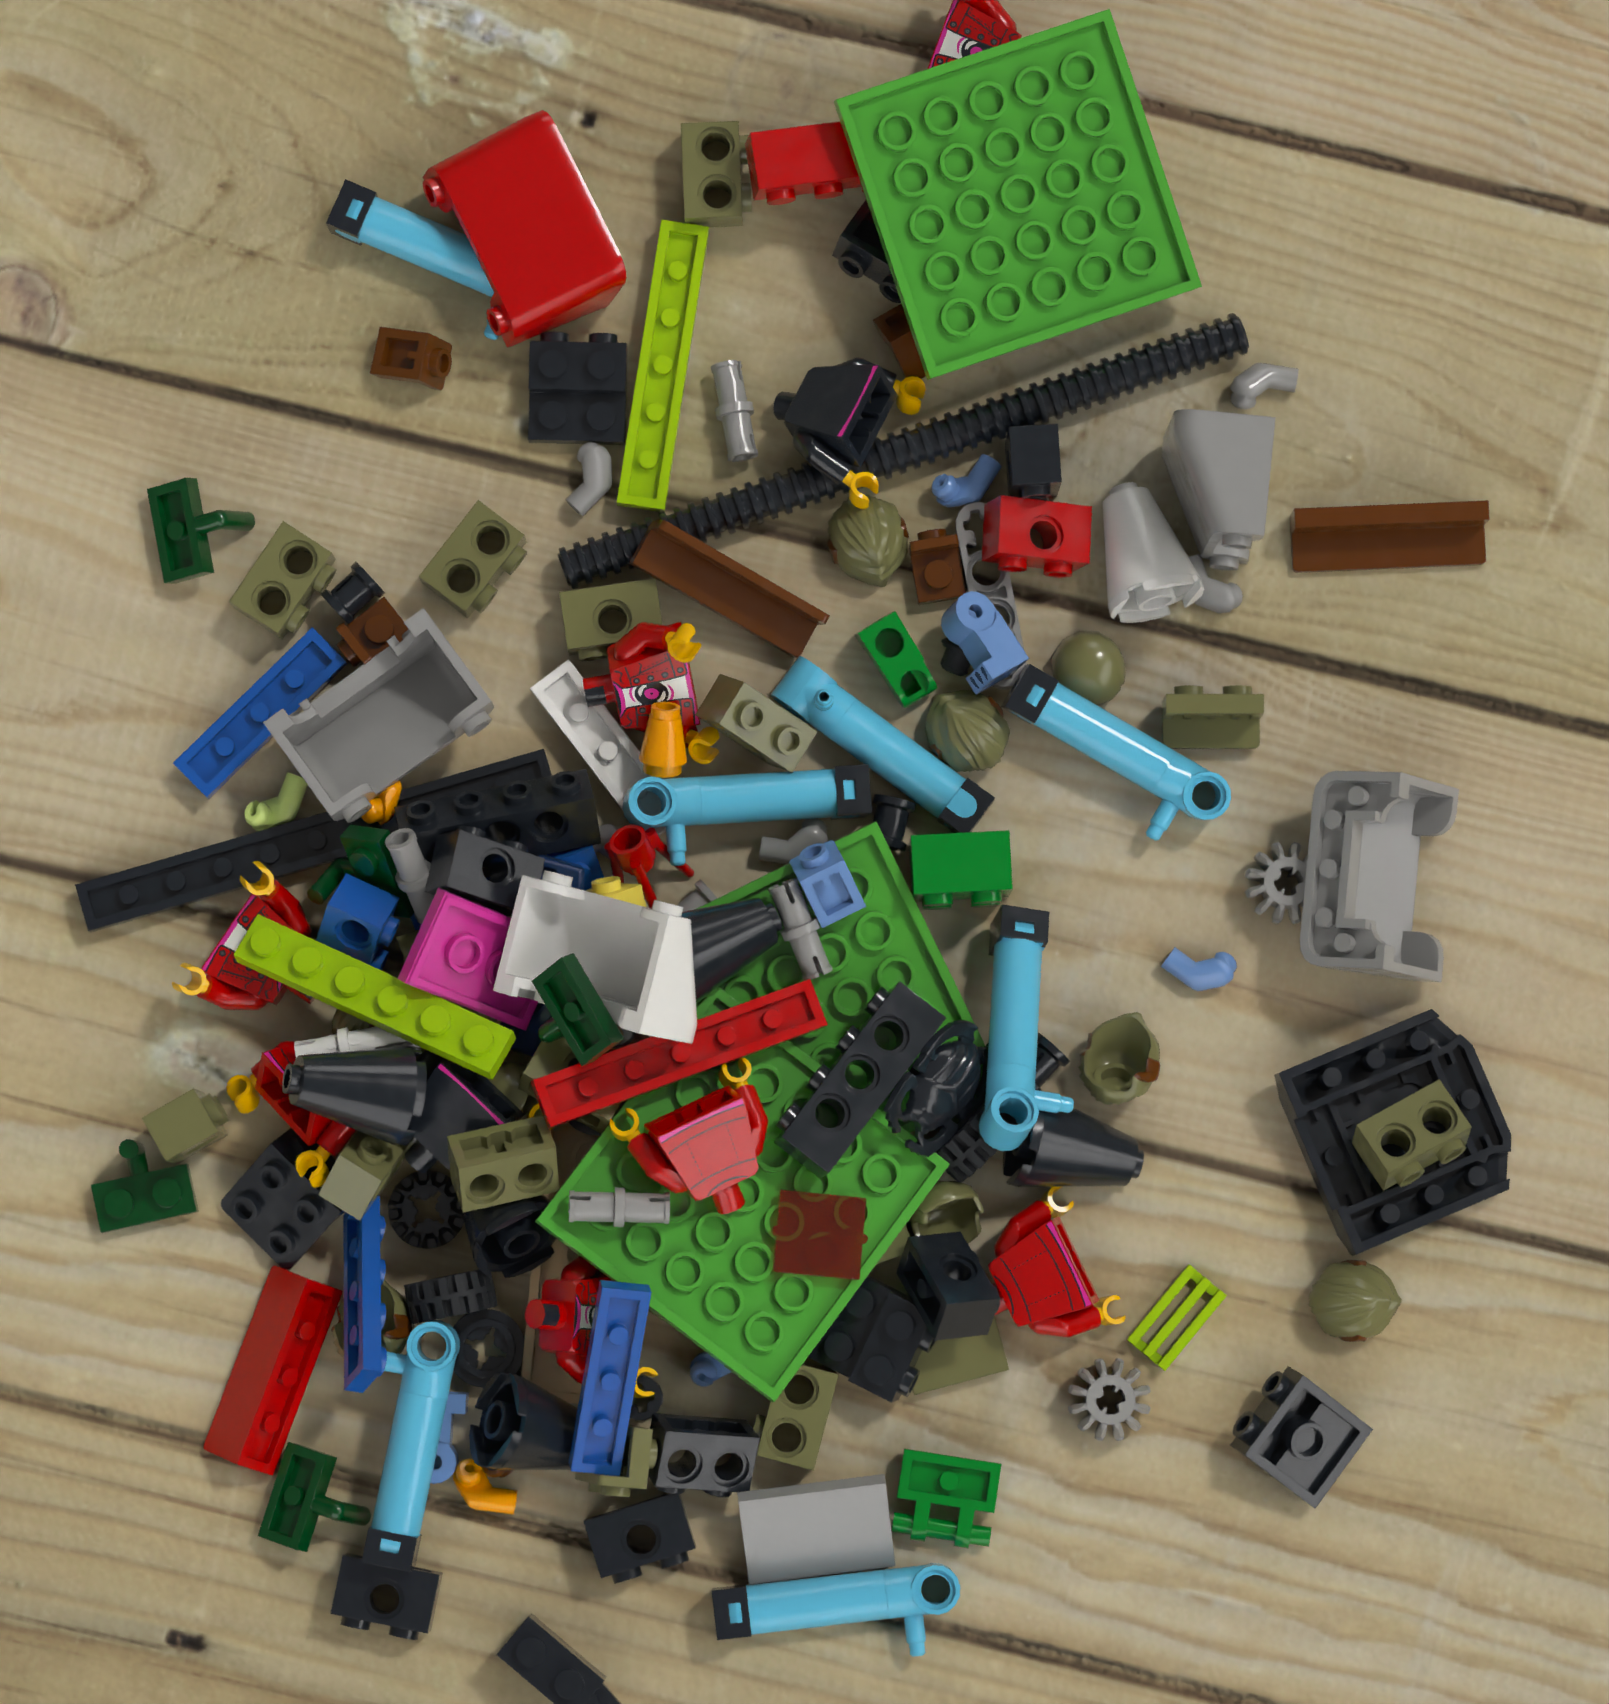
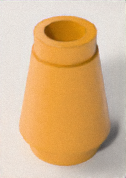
[639,702,687,778]

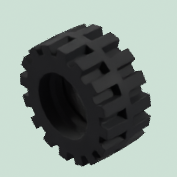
[935,1099,1018,1183]
[404,1269,498,1324]

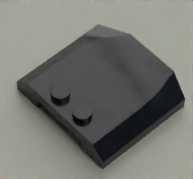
[1274,1009,1511,1256]

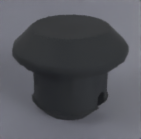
[940,637,971,676]

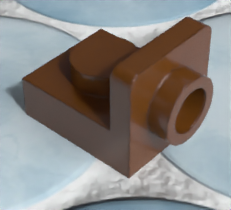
[370,327,452,390]
[909,529,966,605]
[336,597,409,667]

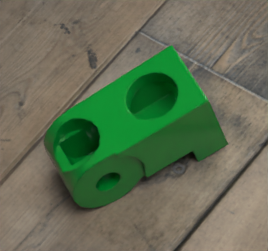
[854,611,938,709]

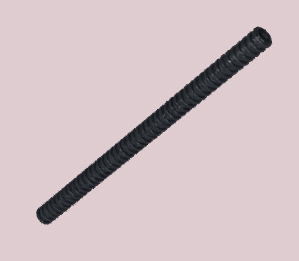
[557,313,1249,589]

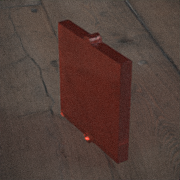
[771,1190,868,1280]

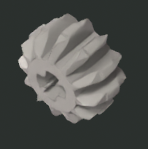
[1245,842,1308,924]
[1068,1358,1151,1441]

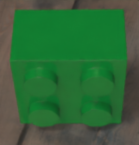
[909,830,1013,910]

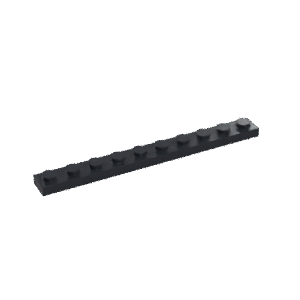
[75,749,552,933]

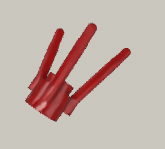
[604,824,694,909]

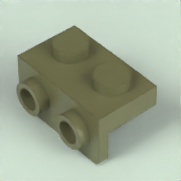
[1162,685,1264,749]
[575,1425,658,1497]

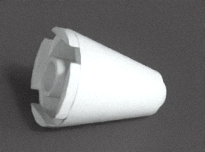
[1102,482,1204,623]

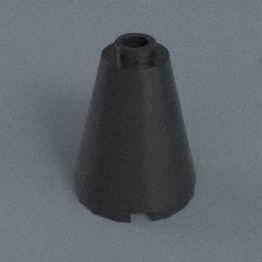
[681,898,783,1003]
[282,1046,427,1146]
[1003,1108,1144,1187]
[460,1195,557,1278]
[469,1372,578,1470]

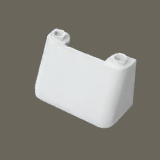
[493,870,698,1044]

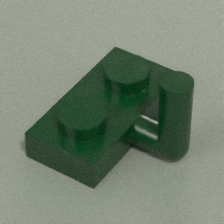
[147,478,255,584]
[307,825,414,918]
[532,953,624,1067]
[91,1139,199,1233]
[258,1442,371,1552]

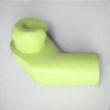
[244,772,308,831]

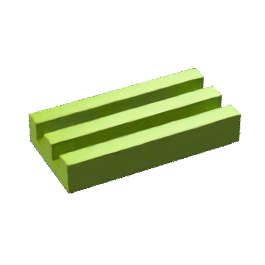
[1126,1264,1227,1371]

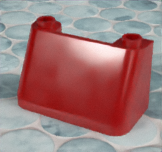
[423,110,627,348]

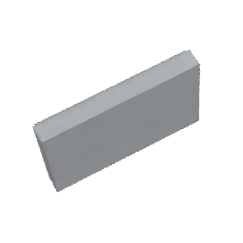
[737,1474,895,1585]

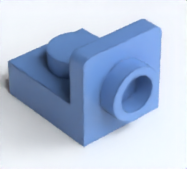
[789,840,866,928]

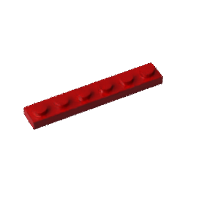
[531,979,828,1129]

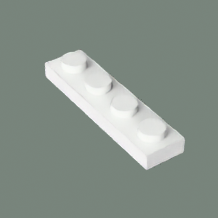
[530,659,666,836]

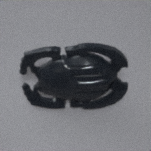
[883,1020,989,1157]

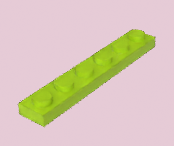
[616,219,709,512]
[234,914,516,1080]

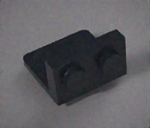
[221,1128,345,1269]

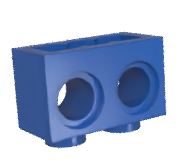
[316,873,400,971]

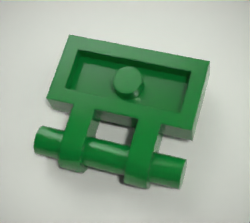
[891,1448,1002,1549]

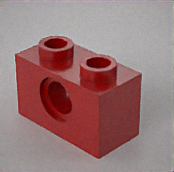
[982,495,1092,578]

